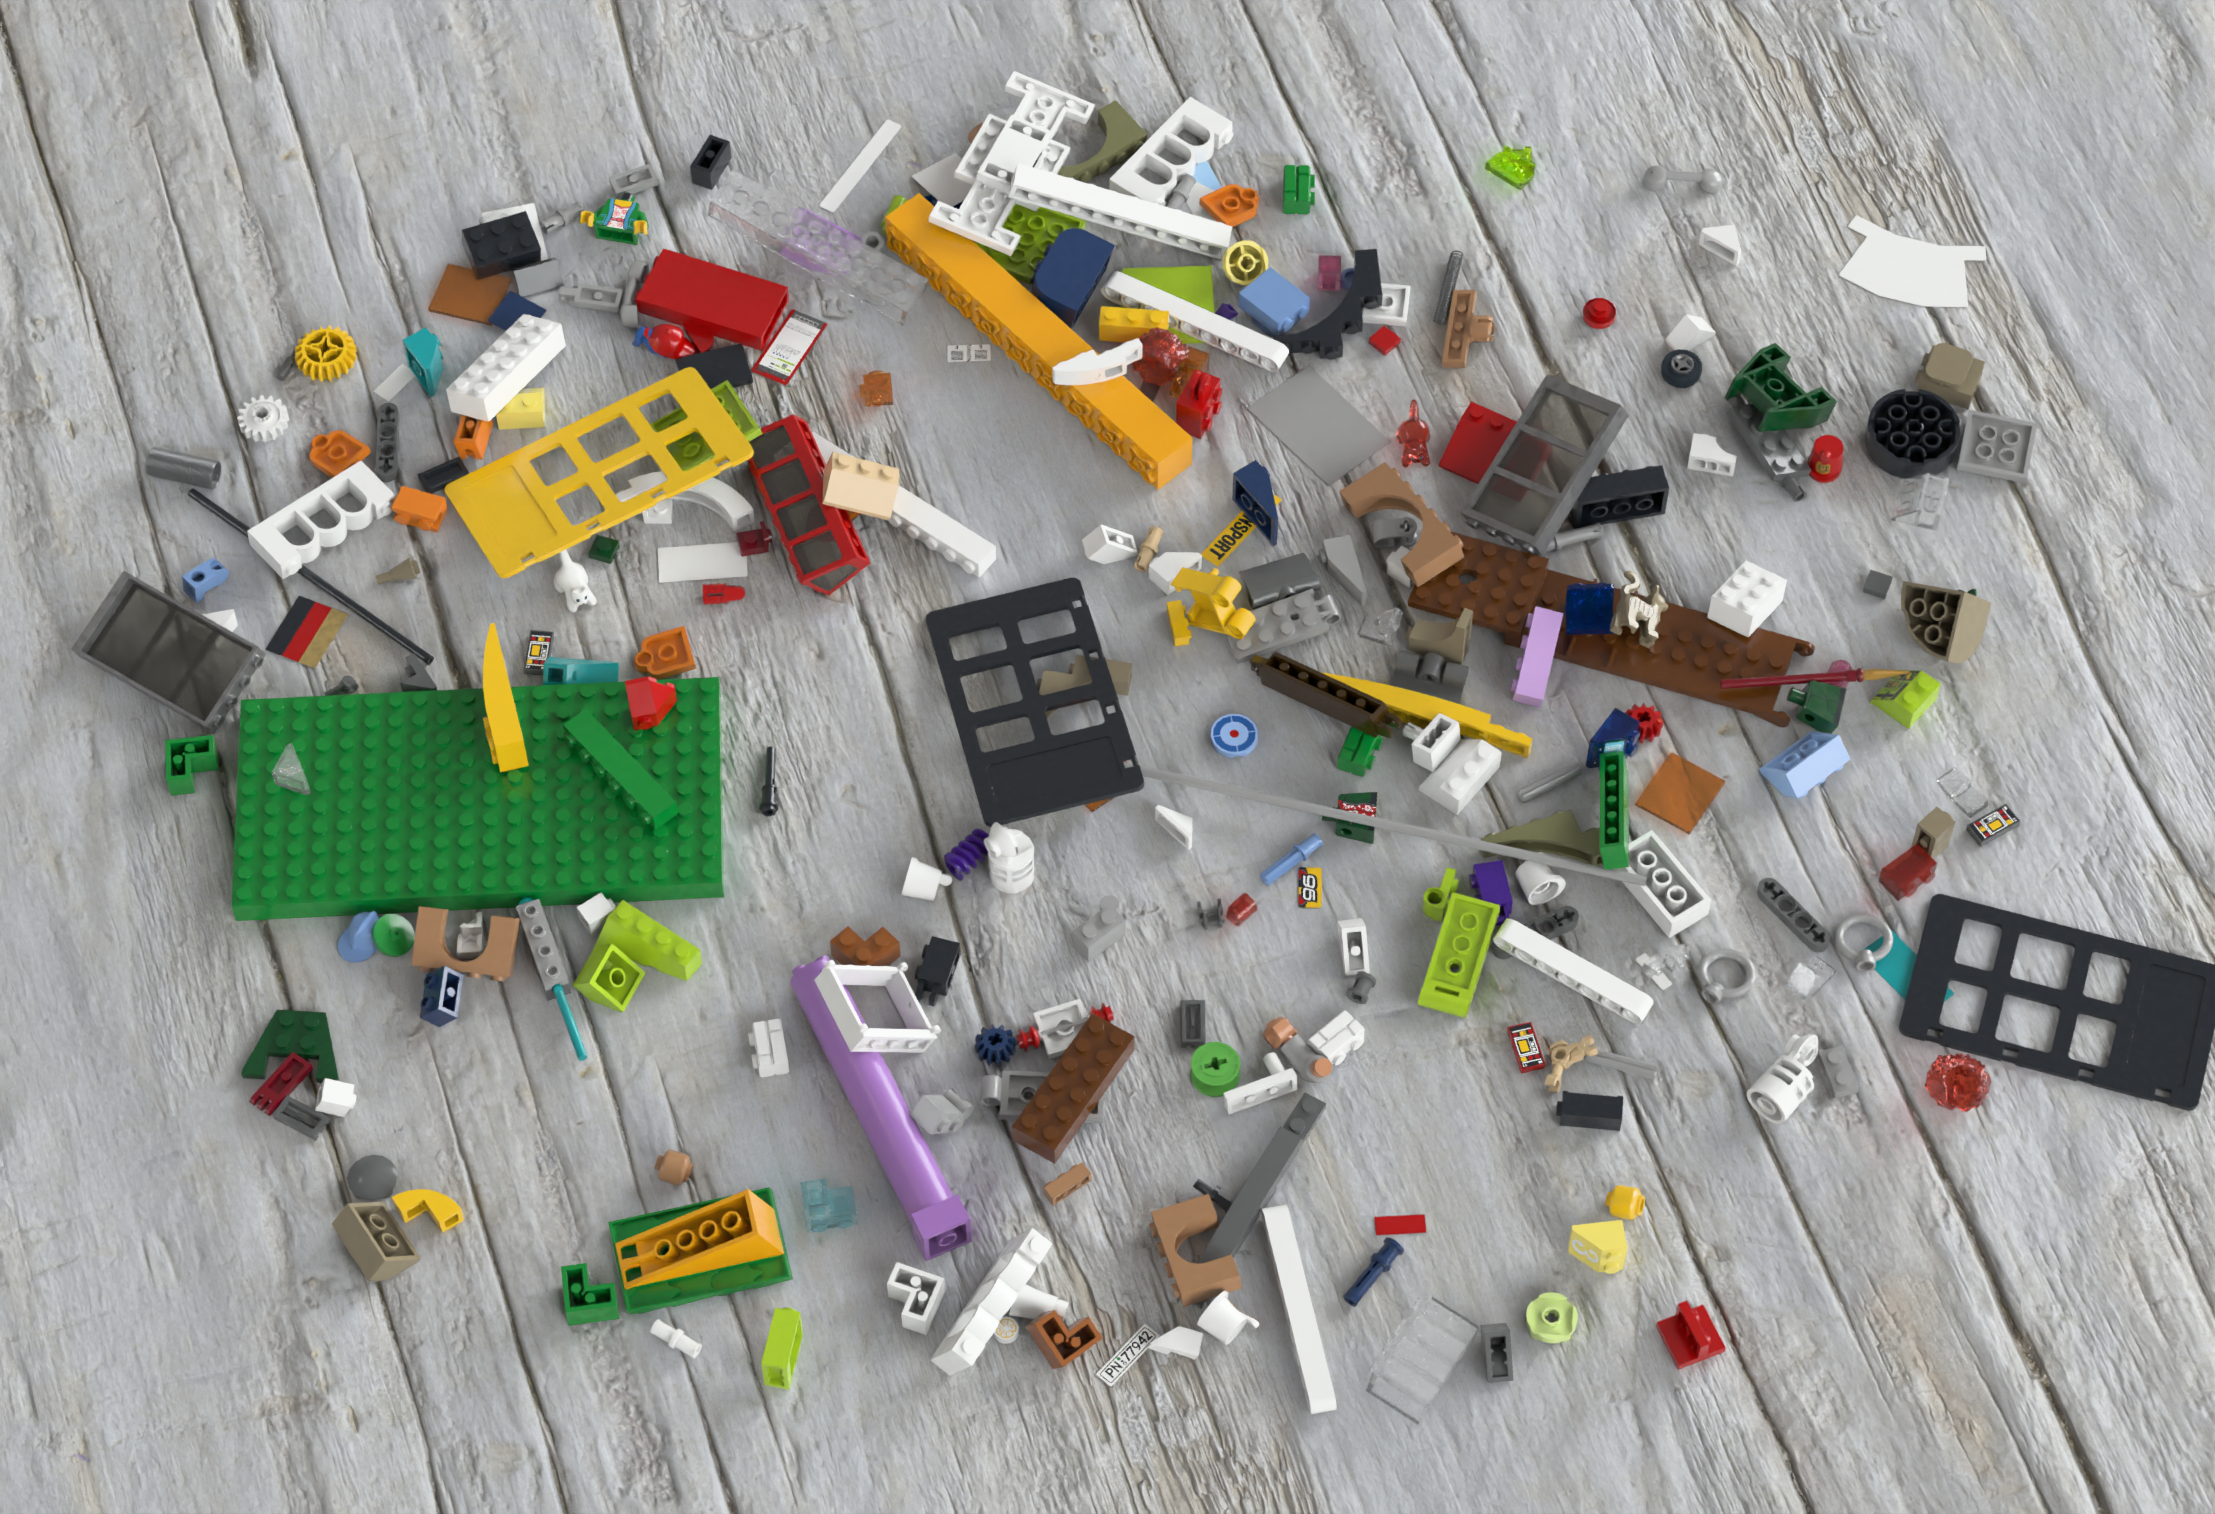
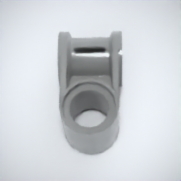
[1372,517,1417,549]

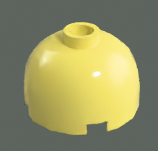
[1222,240,1268,285]

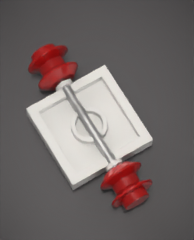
[1015,999,1114,1059]

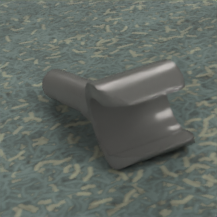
[324,675,359,696]

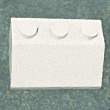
[1418,739,1502,815]

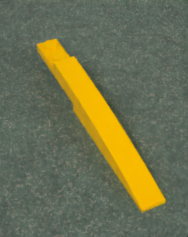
[1321,672,1533,758]

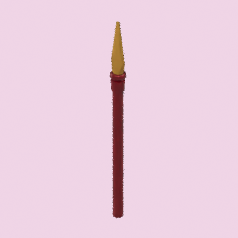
[1720,668,1909,689]

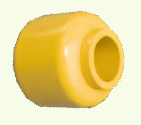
[1605,1185,1645,1220]

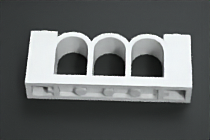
[1109,97,1233,206]
[247,461,395,579]
[930,1228,1052,1376]

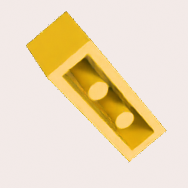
[1099,306,1169,346]

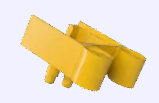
[1170,567,1256,640]

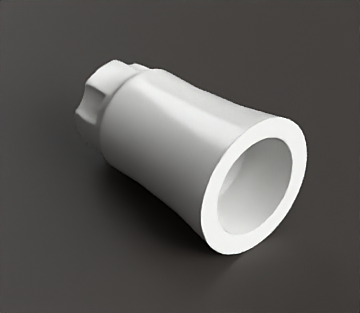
[1009,1284,1069,1322]

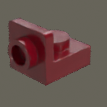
[736,521,772,557]

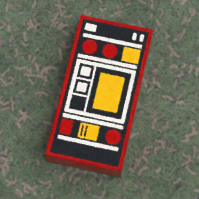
[1507,1022,1546,1074]

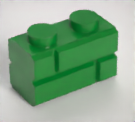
[1283,165,1315,214]
[1337,727,1384,777]

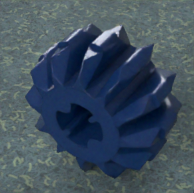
[974,1024,1017,1067]

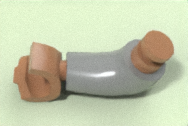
[1262,1017,1332,1083]

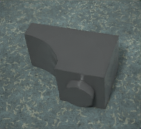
[1480,1323,1514,1383]

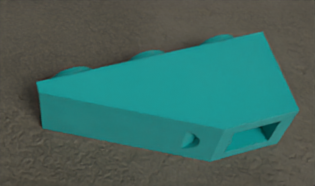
[543,657,619,685]

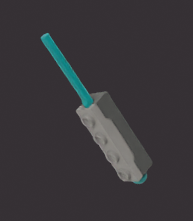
[516,897,588,1061]

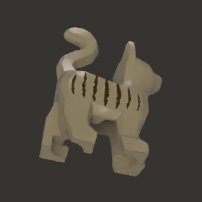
[1610,571,1668,648]

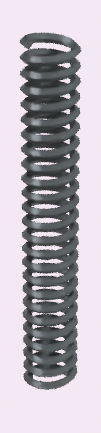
[1433,250,1464,325]

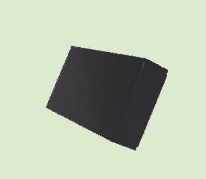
[417,456,469,494]

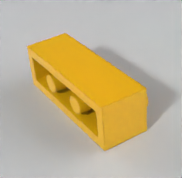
[1167,600,1192,646]

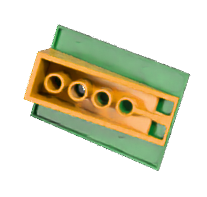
[608,1187,793,1315]

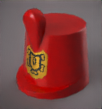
[1807,435,1844,483]

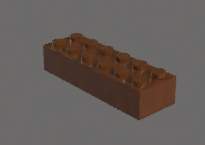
[1012,1013,1135,1164]

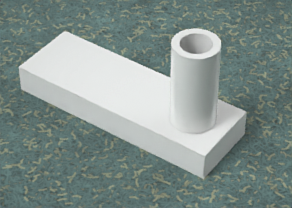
[1223,1052,1297,1115]

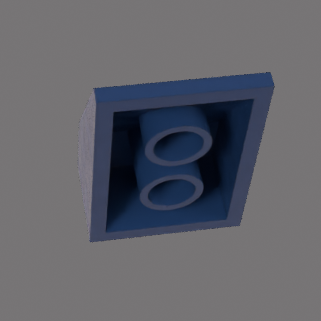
[1232,460,1278,546]

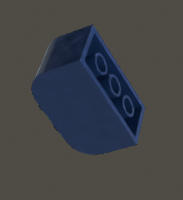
[1030,228,1115,329]

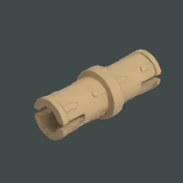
[1134,526,1164,573]

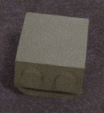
[1914,343,1985,409]

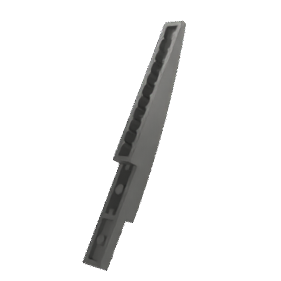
[1193,1092,1327,1309]

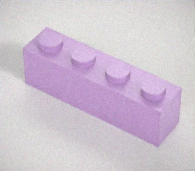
[1510,606,1563,708]

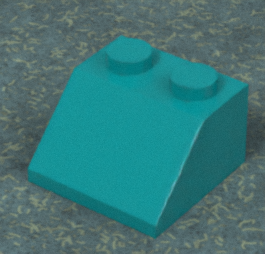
[402,327,443,397]

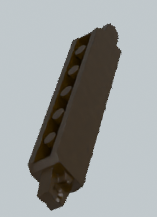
[1250,652,1403,739]

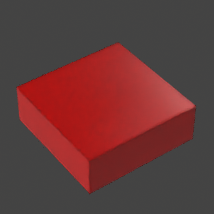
[1368,326,1401,356]

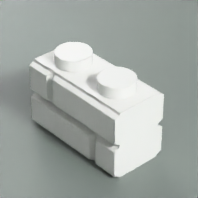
[1308,1010,1365,1065]
[748,1019,789,1077]

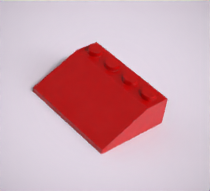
[1438,401,1553,503]

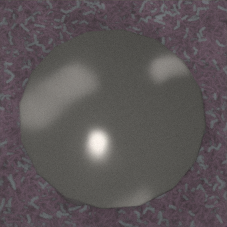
[347,1155,398,1200]

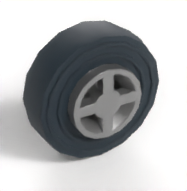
[1661,349,1702,388]

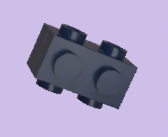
[420,966,464,1027]

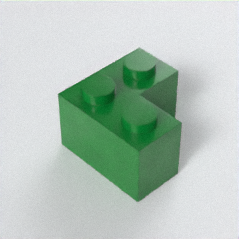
[165,735,219,796]
[561,1263,620,1326]

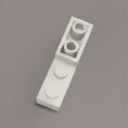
[1052,338,1142,385]

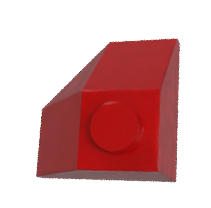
[625,676,677,730]

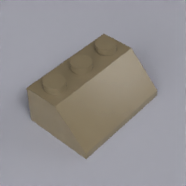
[332,1202,421,1281]

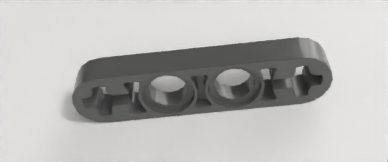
[376,403,400,482]
[1757,878,1830,953]
[1492,906,1579,959]

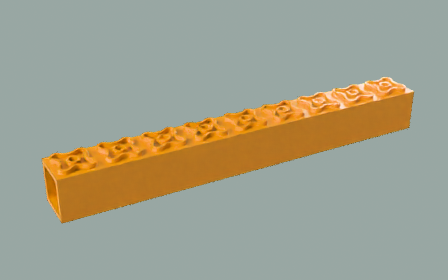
[885,193,1193,490]

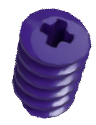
[944,828,989,881]

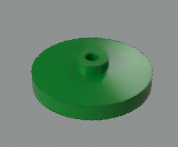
[372,914,415,957]

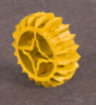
[295,325,357,383]

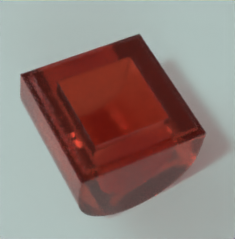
[1226,893,1257,926]

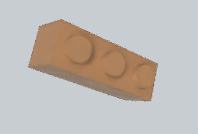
[1044,1162,1091,1206]

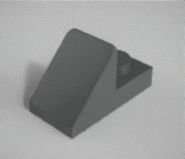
[401,653,437,692]

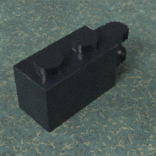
[915,936,961,1006]

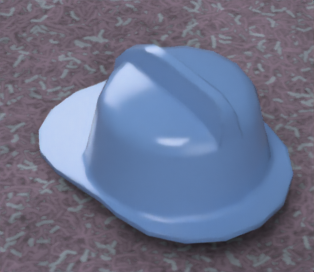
[338,911,382,963]

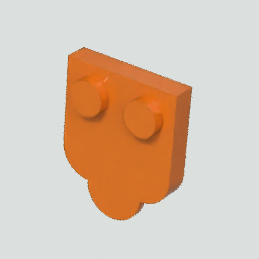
[1199,184,1259,228]
[309,430,371,478]
[634,626,696,679]

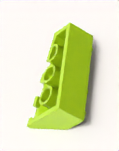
[594,900,702,981]

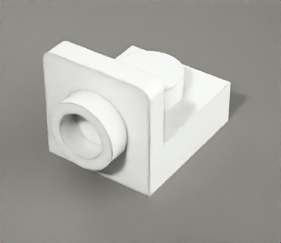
[639,499,673,524]

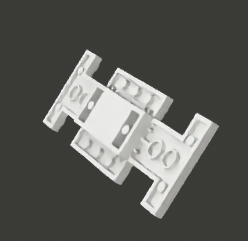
[928,71,1095,256]

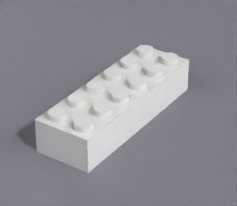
[446,314,566,422]

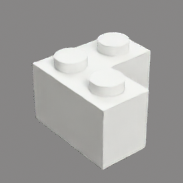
[887,1262,945,1335]

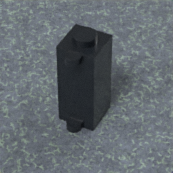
[1556,1091,1623,1131]

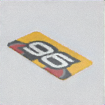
[1299,867,1322,908]

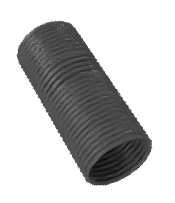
[146,447,221,490]

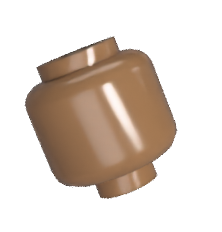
[654,1149,693,1186]

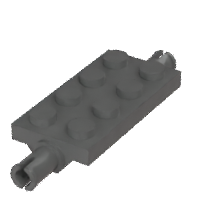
[1727,395,1811,502]

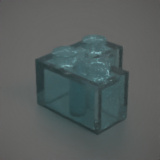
[800,1178,857,1233]

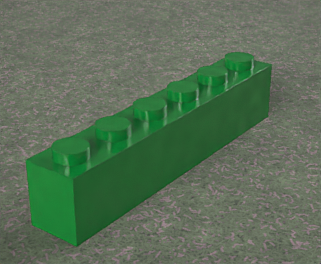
[563,709,678,830]
[1600,751,1629,870]

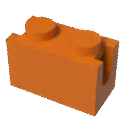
[453,415,494,460]
[391,486,448,532]

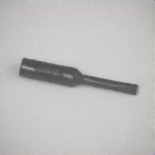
[276,336,303,381]

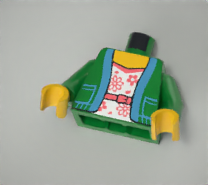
[579,193,649,245]

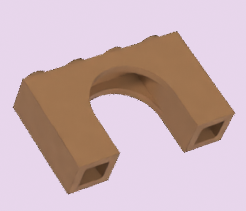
[412,906,520,981]
[1149,1194,1242,1307]

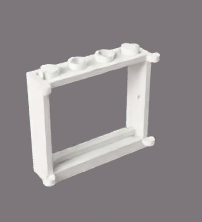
[815,960,941,1053]

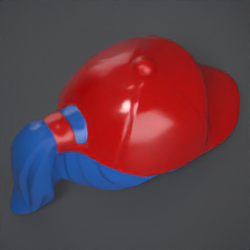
[632,324,696,360]

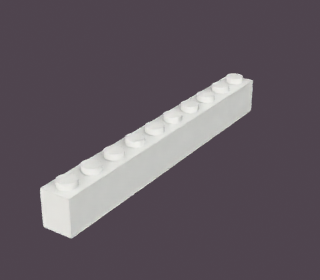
[1008,163,1232,260]
[797,431,996,577]

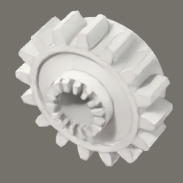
[237,395,289,443]

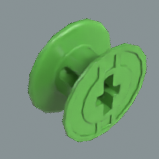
[1190,1042,1240,1097]

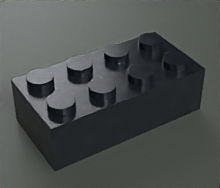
[1570,465,1669,529]

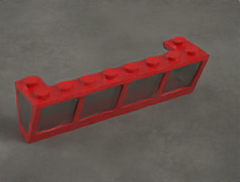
[748,414,871,596]

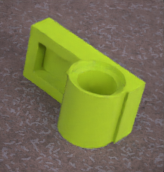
[1422,867,1459,922]

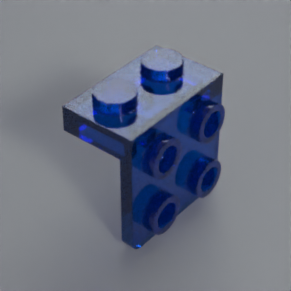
[1565,583,1615,635]

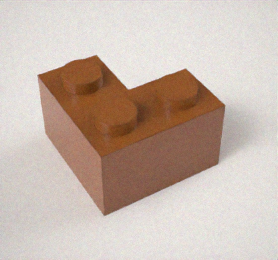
[830,926,901,986]
[1025,1310,1103,1369]

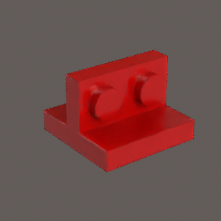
[1656,1301,1726,1370]

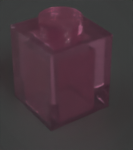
[1317,255,1341,290]

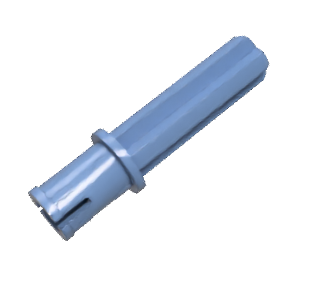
[1260,833,1323,885]

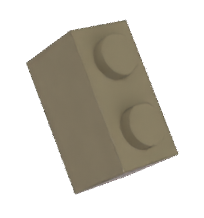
[1911,807,1955,863]

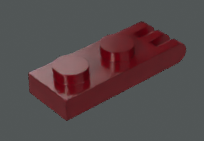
[249,1052,313,1116]

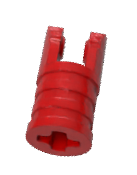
[703,583,746,605]

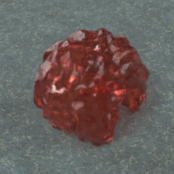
[1132,327,1189,386]
[1924,1053,1991,1112]

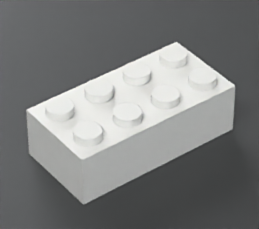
[1614,830,1711,938]

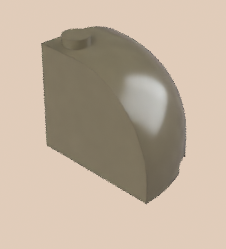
[1901,581,1991,664]

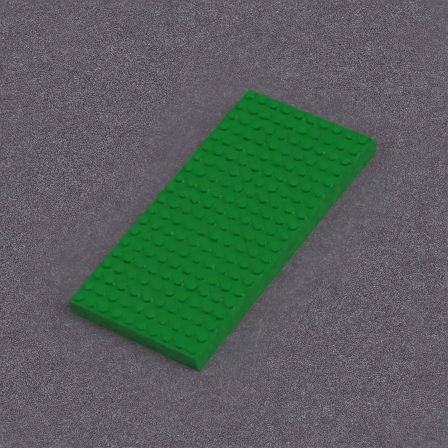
[231,677,724,921]

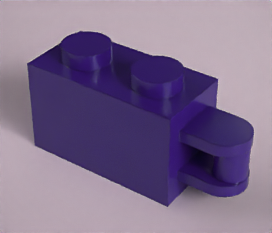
[1469,860,1513,926]

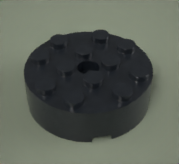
[1865,389,1961,480]

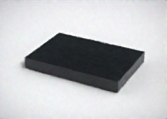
[675,343,753,389]

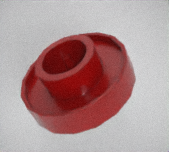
[1582,298,1616,329]

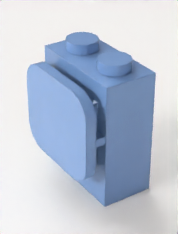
[1239,267,1310,337]

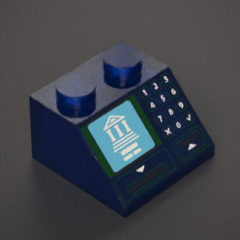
[1586,708,1640,768]

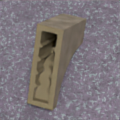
[1405,608,1473,665]

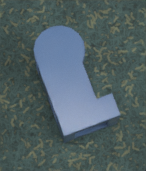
[182,558,229,603]

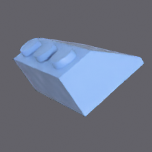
[1759,731,1850,798]

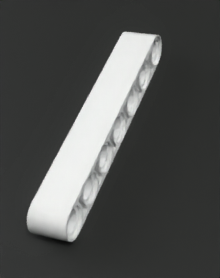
[1493,918,1653,1024]

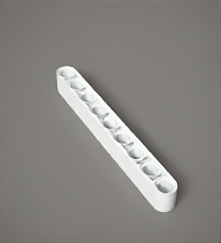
[1101,271,1289,372]
[1261,1204,1337,1415]

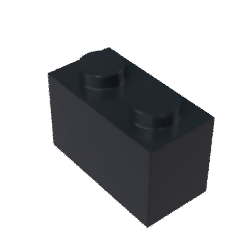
[690,135,732,190]

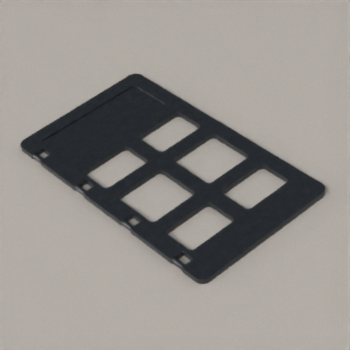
[926,578,1144,827]
[1899,894,2215,1111]

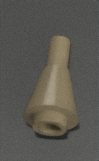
[376,557,420,585]

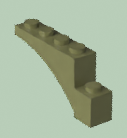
[1479,810,1603,866]

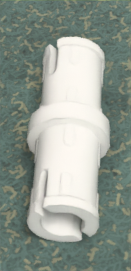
[650,1319,702,1359]

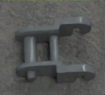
[1197,898,1225,930]

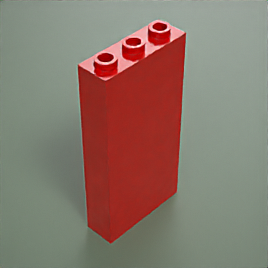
[635,248,789,351]

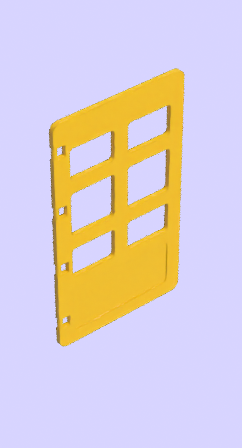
[444,367,754,578]

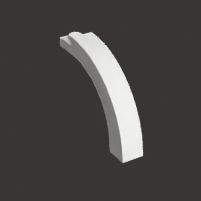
[616,471,754,531]

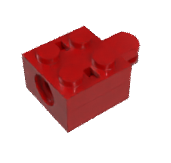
[1176,369,1222,439]

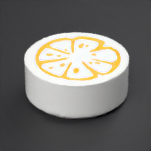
[993,1316,1019,1344]

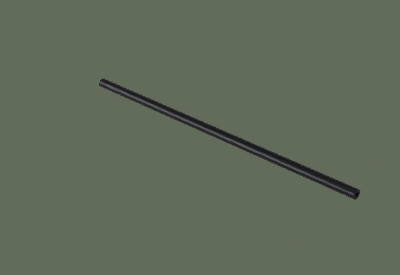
[188,488,434,665]

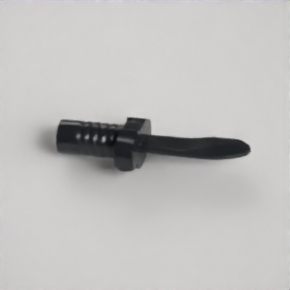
[1193,1179,1232,1211]

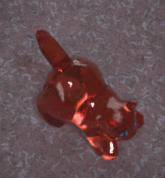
[1396,399,1430,468]

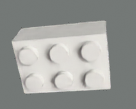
[1707,561,1787,637]

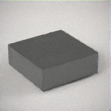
[1863,570,1893,599]

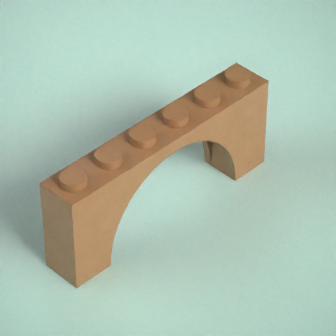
[1339,462,1464,587]

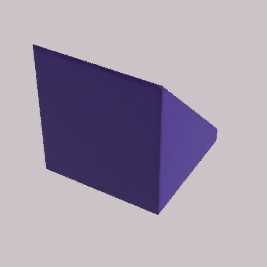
[1215,303,1239,320]

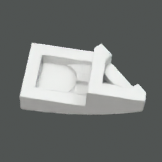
[457,912,483,959]
[1148,1326,1203,1360]

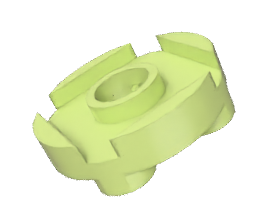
[1526,1292,1578,1343]

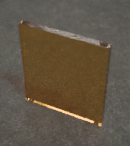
[428,264,512,326]
[1635,752,1726,835]

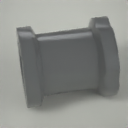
[1347,971,1376,1004]

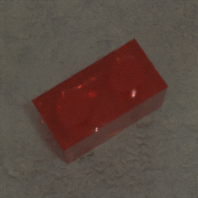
[1878,843,1937,901]

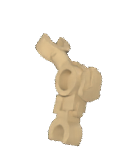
[1545,1035,1598,1093]

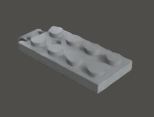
[1225,589,1342,664]
[980,1070,1104,1123]

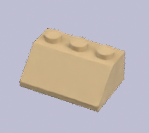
[822,452,899,521]

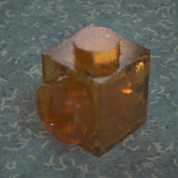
[859,370,893,407]

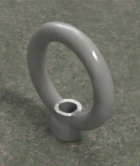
[1834,913,1893,972]
[1697,949,1756,1004]

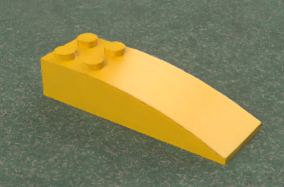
[483,623,529,772]

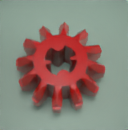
[1622,703,1663,744]

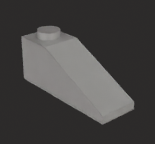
[1319,535,1367,606]

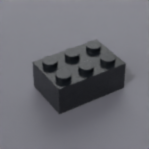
[462,211,541,280]

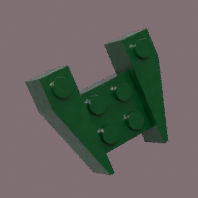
[1725,343,1837,432]

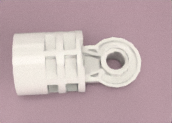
[984,822,1034,894]
[1747,1034,1818,1124]

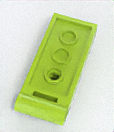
[1418,892,1500,1019]

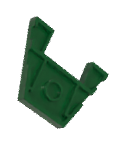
[241,1010,339,1083]

